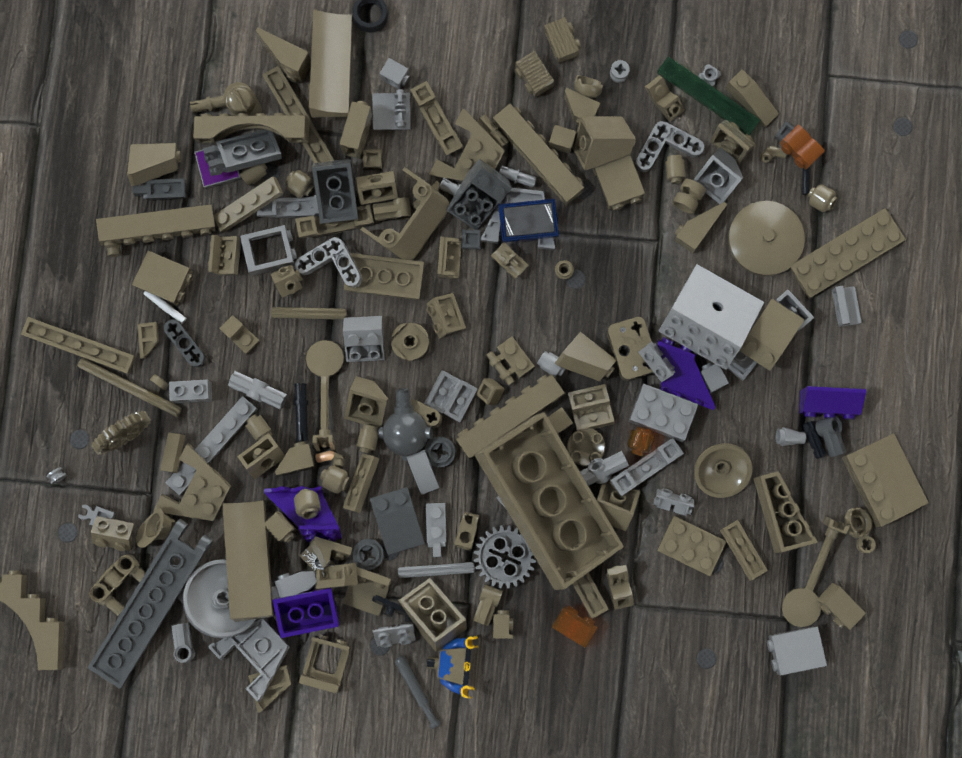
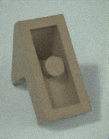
[219,315,260,354]
[310,536,352,568]

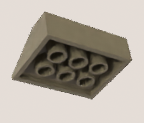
[842,433,928,527]

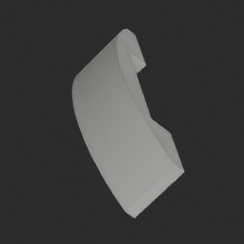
[257,195,319,218]
[610,438,684,496]

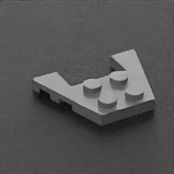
[481,188,555,250]
[208,618,290,702]

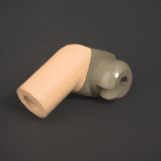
[315,450,344,468]

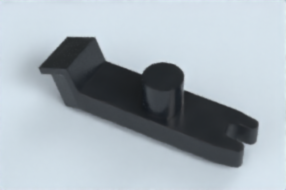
[372,595,413,622]

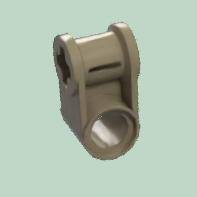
[411,399,442,429]

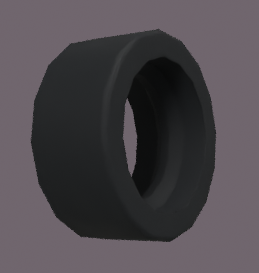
[352,0,388,33]

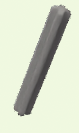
[398,562,475,578]

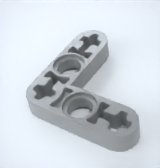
[636,121,704,172]
[295,237,363,288]

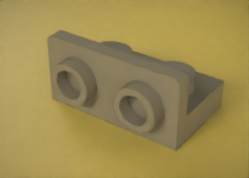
[427,293,466,338]

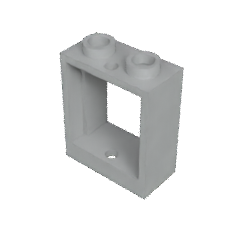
[240,225,297,276]

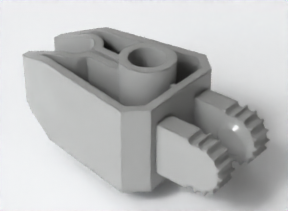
[272,571,317,599]

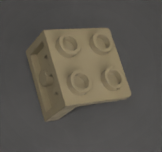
[343,567,392,616]

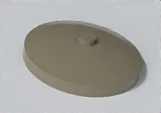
[728,201,805,276]

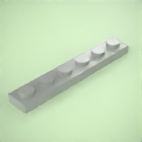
[165,396,258,496]

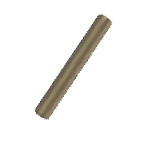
[271,307,347,319]

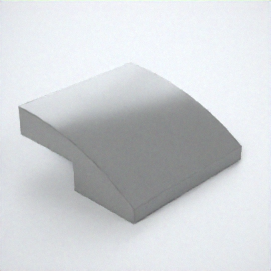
[424,370,478,422]

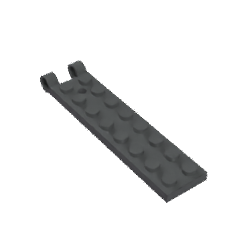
[87,519,213,689]

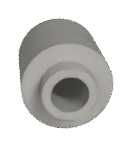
[537,351,565,378]

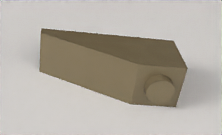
[726,70,779,128]
[674,202,727,253]

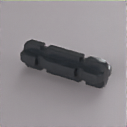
[803,421,826,459]

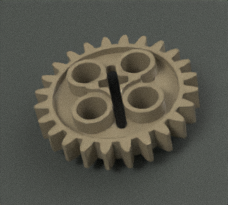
[91,411,151,455]

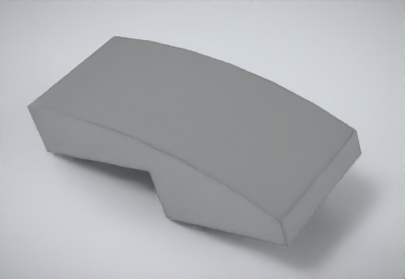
[407,450,439,495]

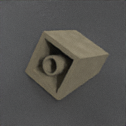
[572,116,636,170]

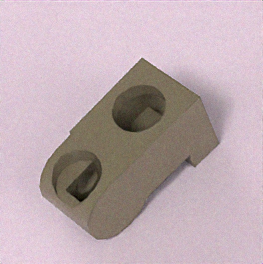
[454,511,479,551]

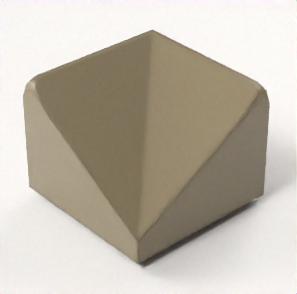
[476,378,505,405]

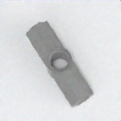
[228,371,287,410]
[580,451,629,486]

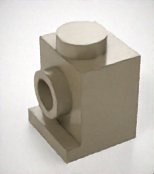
[493,610,513,639]

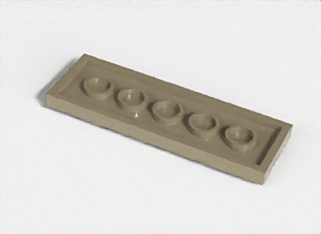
[790,208,906,299]

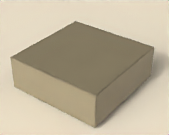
[363,149,382,170]

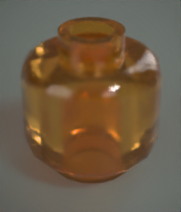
[627,427,655,456]

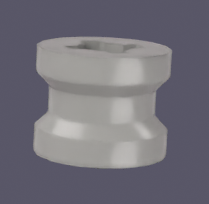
[610,60,630,83]

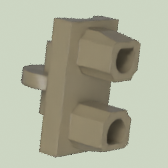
[491,242,529,280]

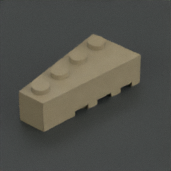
[753,471,818,553]

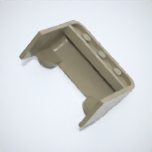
[360,167,450,260]

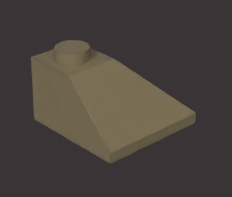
[344,376,388,429]
[597,479,640,531]

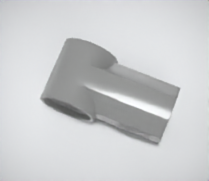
[172,623,195,663]

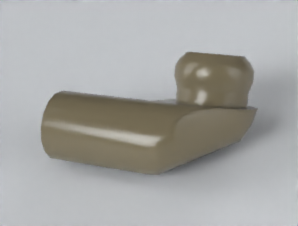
[760,146,786,163]

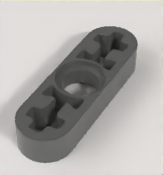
[164,319,205,368]

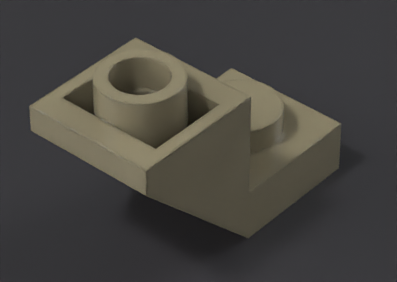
[645,76,685,122]

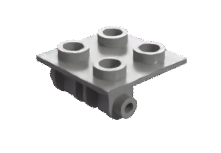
[372,89,411,130]
[373,623,416,648]

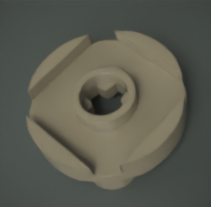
[391,323,429,362]

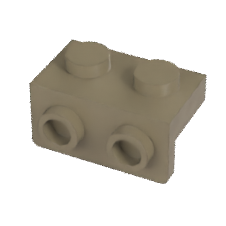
[208,235,241,276]
[90,516,134,551]

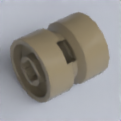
[672,179,706,214]

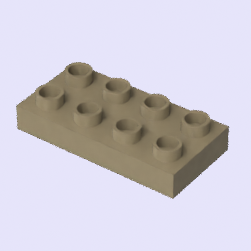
[475,412,624,590]

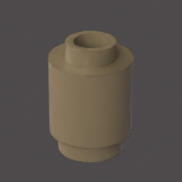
[665,155,686,184]
[239,163,268,186]
[245,414,273,441]
[356,424,379,454]

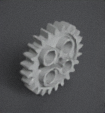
[474,525,536,588]

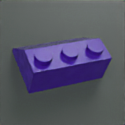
[799,386,866,420]
[273,588,340,638]

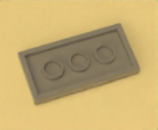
[344,253,424,300]

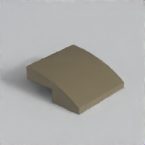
[568,384,615,430]

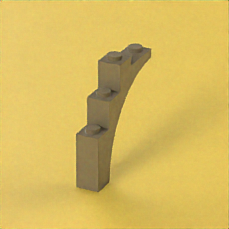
[0,571,64,670]

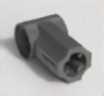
[816,417,846,457]

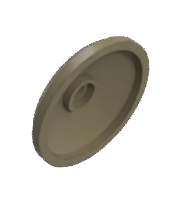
[694,443,752,498]

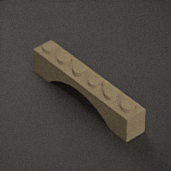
[193,113,310,144]

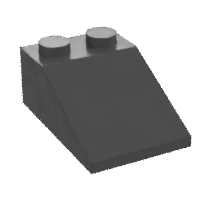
[312,159,358,224]
[370,487,425,555]

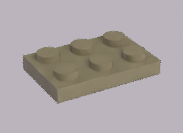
[657,516,726,576]

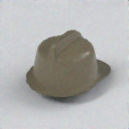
[224,82,262,116]
[136,508,176,548]

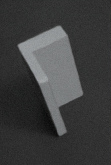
[831,286,861,327]

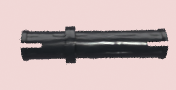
[293,383,308,441]

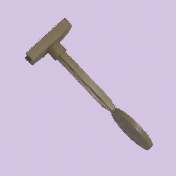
[306,340,344,453]
[782,515,849,627]

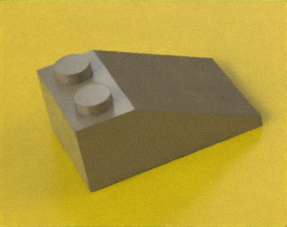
[256,28,311,83]
[710,120,756,166]
[739,298,804,371]
[399,578,467,652]

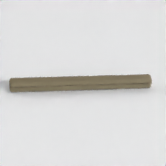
[78,358,182,417]

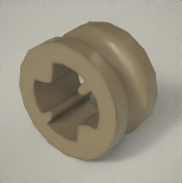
[856,536,876,553]

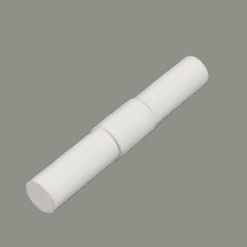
[143,291,187,324]

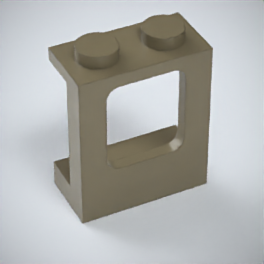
[299,634,351,694]

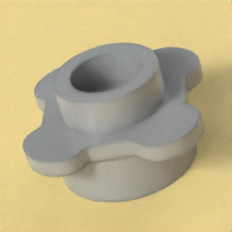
[699,64,721,87]

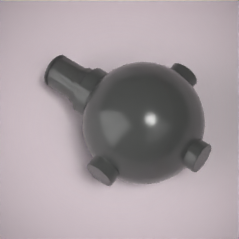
[378,388,433,461]

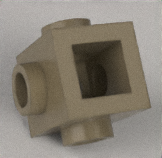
[271,265,303,298]

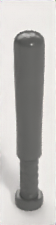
[395,656,441,729]

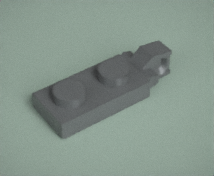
[133,178,186,200]

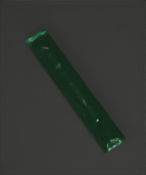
[657,56,760,135]

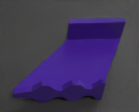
[657,337,715,410]
[264,486,342,542]

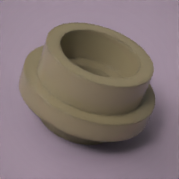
[555,260,574,280]

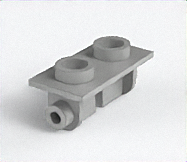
[638,341,675,382]
[653,489,694,516]

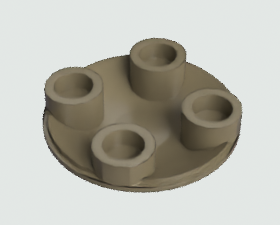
[567,428,605,466]

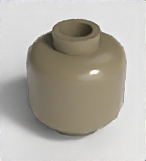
[285,170,314,198]
[808,184,838,212]
[320,465,350,494]
[294,489,321,519]

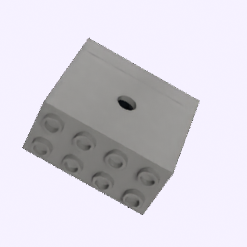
[658,264,764,370]

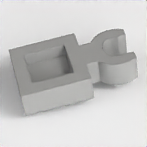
[78,505,116,526]

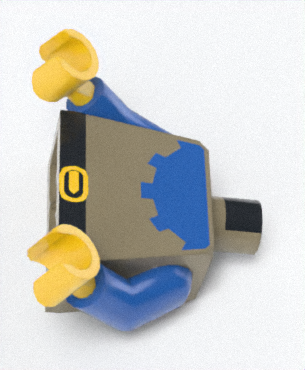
[426,636,479,699]

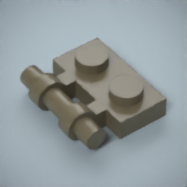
[486,336,535,386]

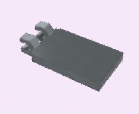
[203,129,282,176]

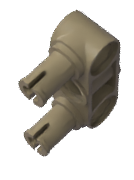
[89,554,146,616]

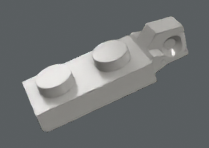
[426,503,446,557]

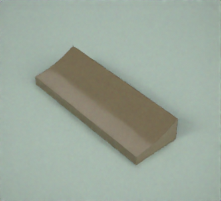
[309,9,353,117]
[222,501,274,622]

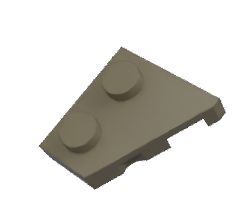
[248,665,292,713]

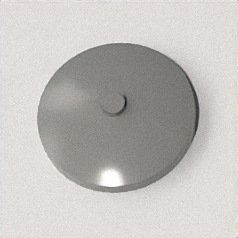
[183,560,256,638]

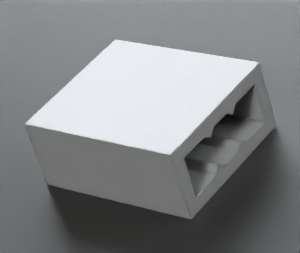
[767,626,827,675]

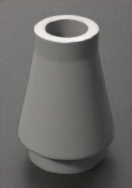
[775,427,806,446]

